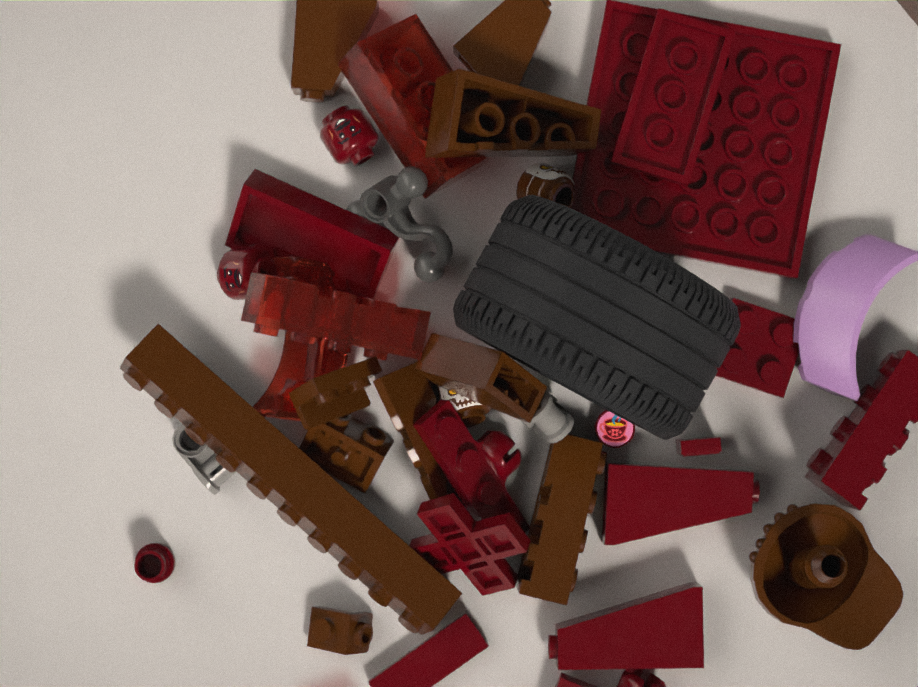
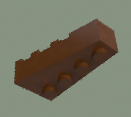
[425,68,601,158]
[516,434,607,606]

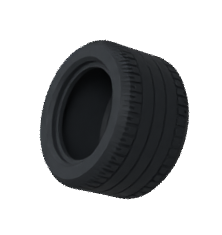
[453,195,741,440]

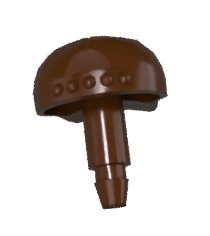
[749,503,904,650]

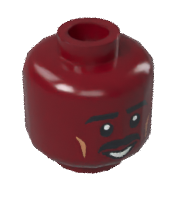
[320,105,379,167]
[217,248,278,300]

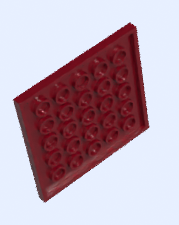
[571,0,841,279]

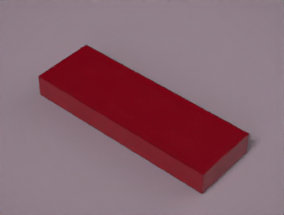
[368,612,489,687]

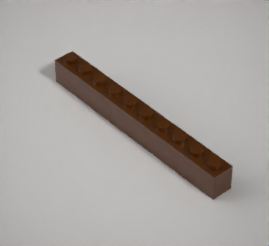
[120,324,462,635]

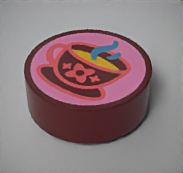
[594,410,635,448]

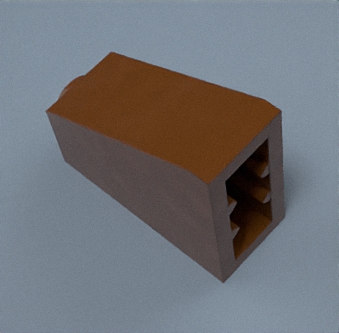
[291,0,379,103]
[453,0,552,86]
[414,333,547,423]

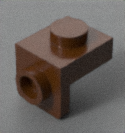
[307,606,373,655]

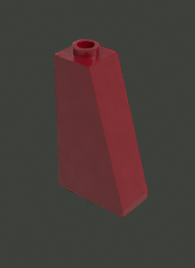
[601,463,760,546]
[548,582,704,670]

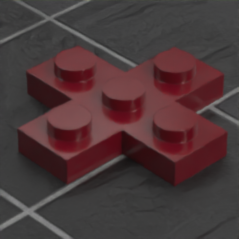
[409,493,531,596]

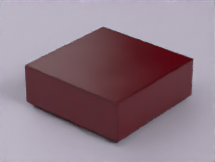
[675,436,722,457]

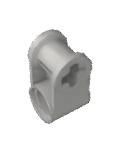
[522,389,574,443]
[172,424,236,495]

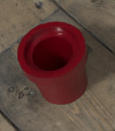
[134,543,176,583]

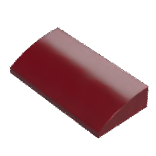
[225,169,400,310]

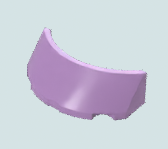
[793,234,918,401]

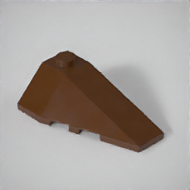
[373,362,448,500]

